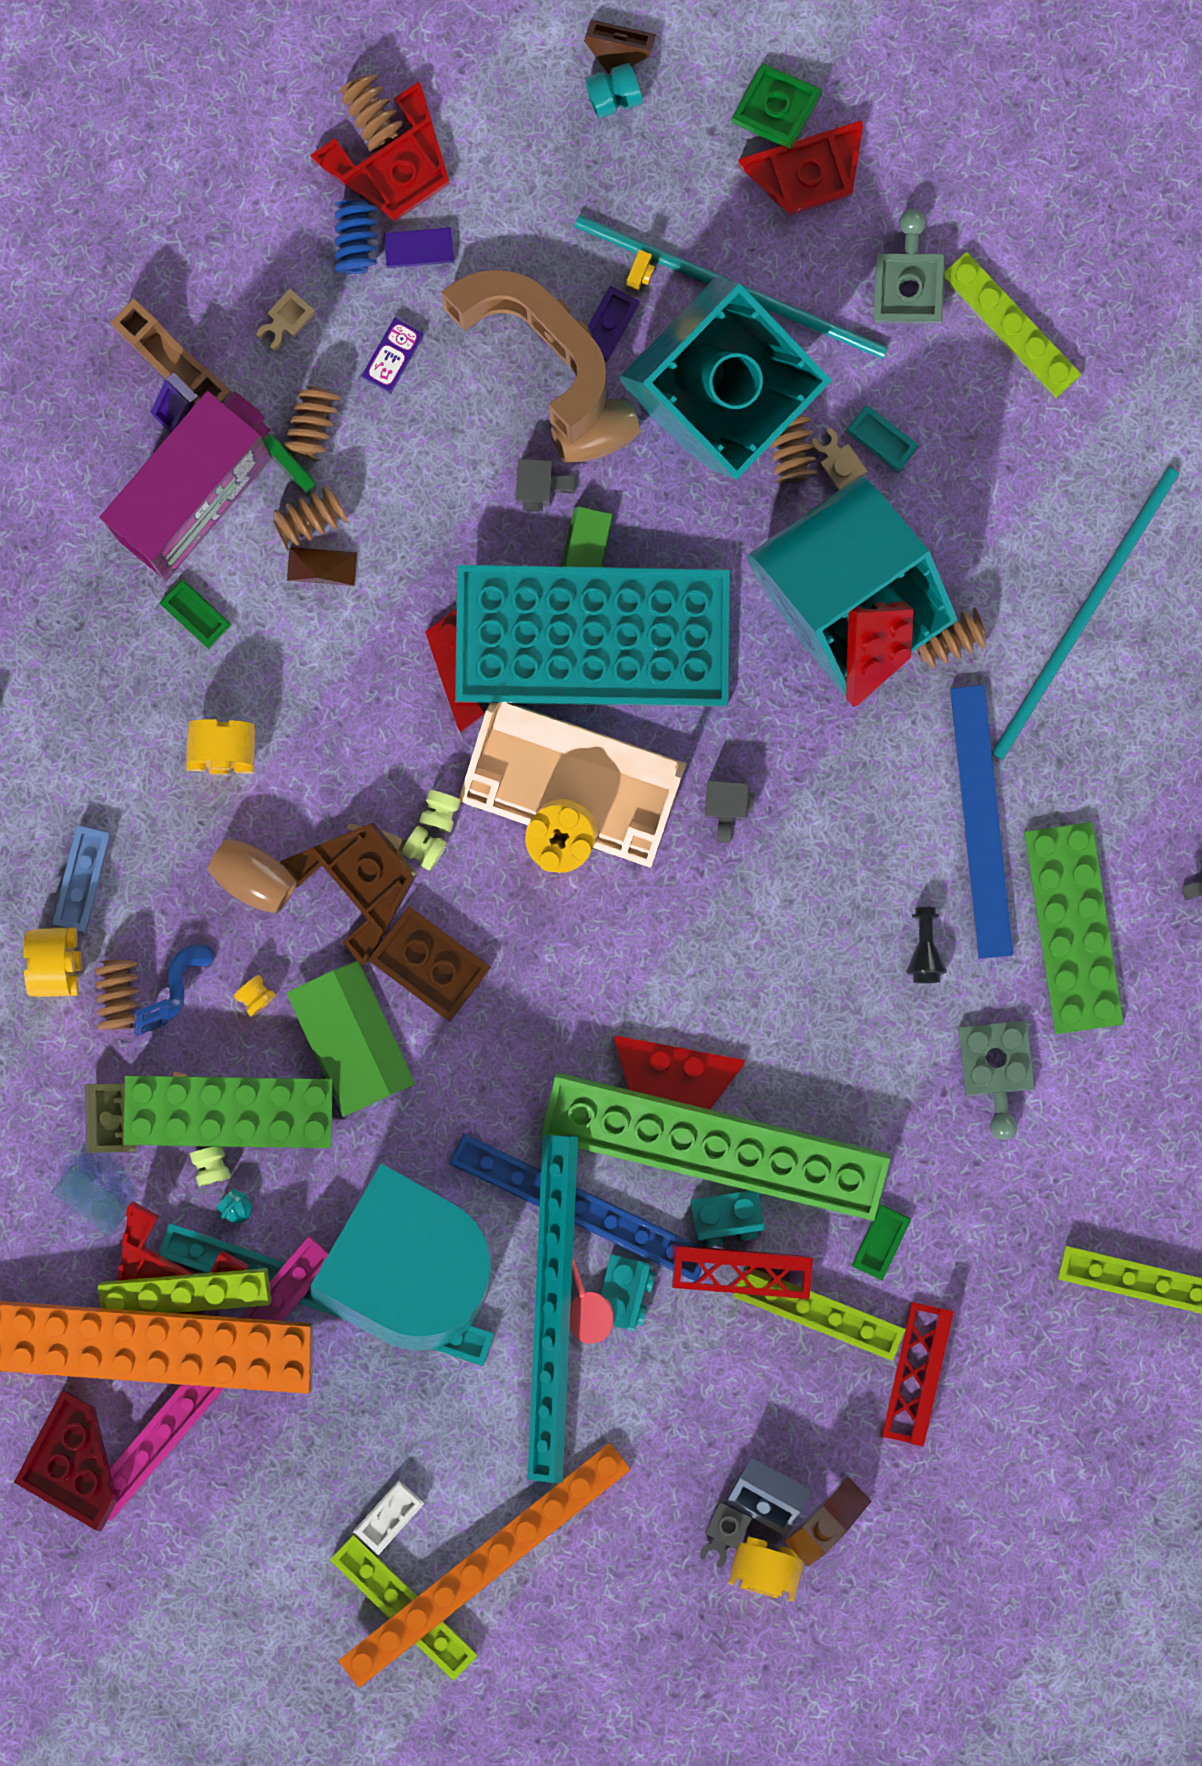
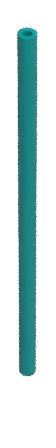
[574,215,888,359]
[992,467,1179,761]

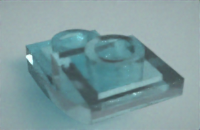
[51,1165,127,1237]

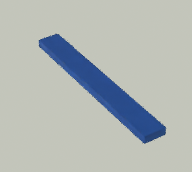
[950,685,1013,959]
[449,1133,705,1281]

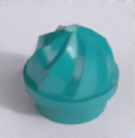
[216,1188,252,1223]

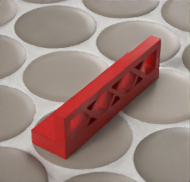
[671,1244,813,1299]
[882,1302,954,1447]

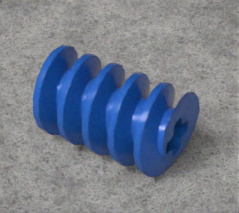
[335,200,377,274]

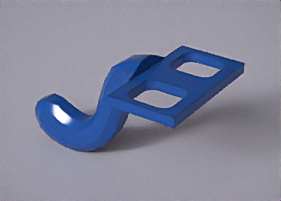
[134,944,214,1036]

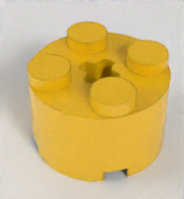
[185,719,256,775]
[525,798,598,873]
[23,927,82,997]
[727,1537,804,1602]

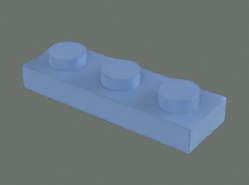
[52,825,111,933]

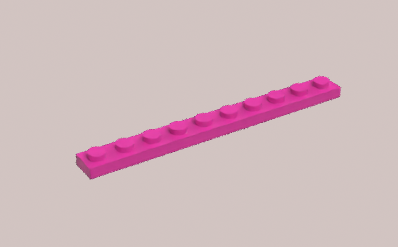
[108,1236,329,1521]

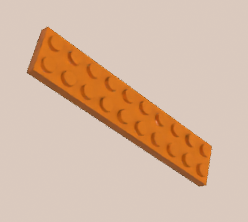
[0,1301,313,1394]

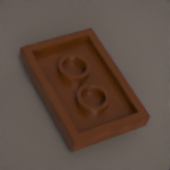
[368,906,491,1022]

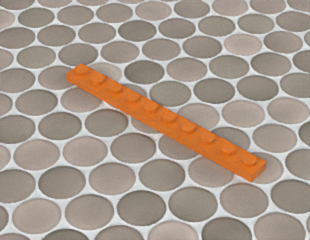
[338,1443,631,1688]

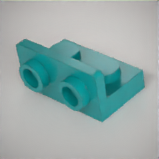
[690,1191,765,1246]
[601,1254,656,1331]

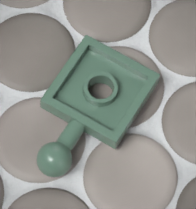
[874,209,946,324]
[958,1021,1035,1140]

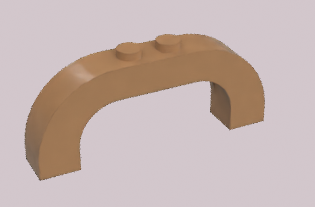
[441,270,607,444]

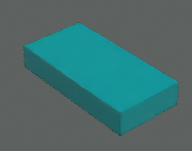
[845,404,920,473]

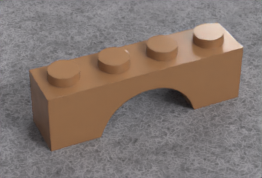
[110,298,232,406]

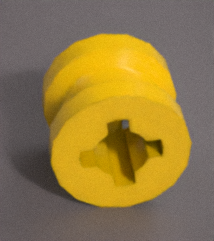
[234,975,277,1017]

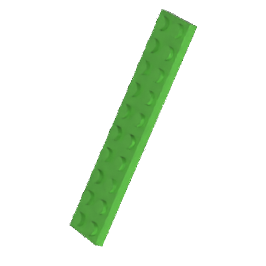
[541,1072,891,1221]

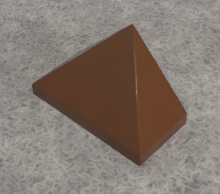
[584,20,656,74]
[287,547,357,586]

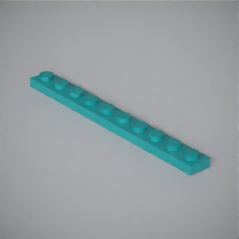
[527,1135,578,1483]
[159,1223,495,1366]

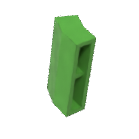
[561,506,614,568]

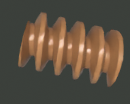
[338,74,403,151]
[283,386,342,461]
[771,414,817,484]
[273,486,349,551]
[916,607,987,669]
[95,960,140,1030]

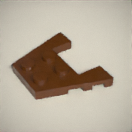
[280,822,418,965]

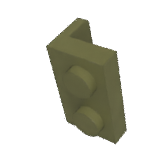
[85,1083,136,1153]

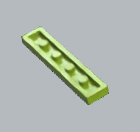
[945,252,1082,399]
[1057,1246,1202,1314]
[733,1266,906,1361]
[98,1268,272,1313]
[330,1534,478,1681]

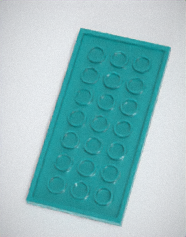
[455,565,730,707]

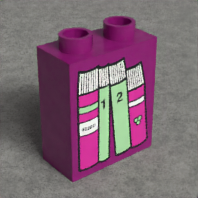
[99,391,271,581]

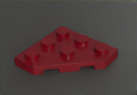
[13,1390,117,1532]

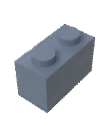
[727,1457,812,1537]

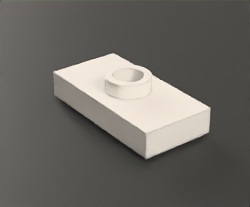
[353,1480,425,1555]

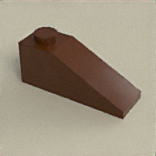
[785,1476,872,1567]

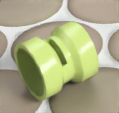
[419,790,461,833]
[401,825,448,871]
[189,1146,231,1187]

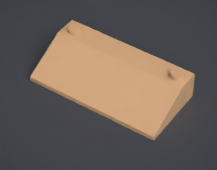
[459,702,687,867]

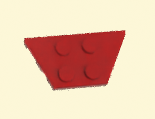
[738,120,863,216]
[846,601,913,707]
[614,1035,745,1110]

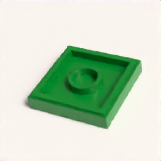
[731,63,823,150]

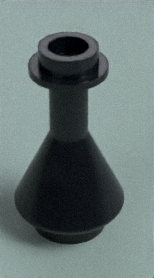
[906,907,947,984]

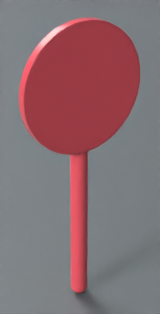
[570,1256,614,1344]

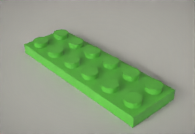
[1024,822,1123,1035]
[124,1075,333,1148]

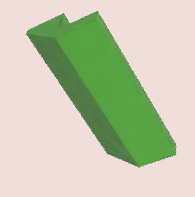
[286,961,415,1117]

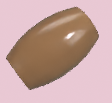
[551,398,641,463]
[207,839,297,914]

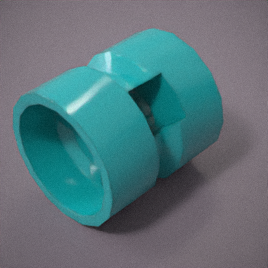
[584,62,643,120]

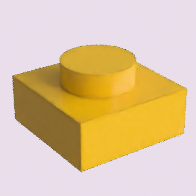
[627,250,655,292]

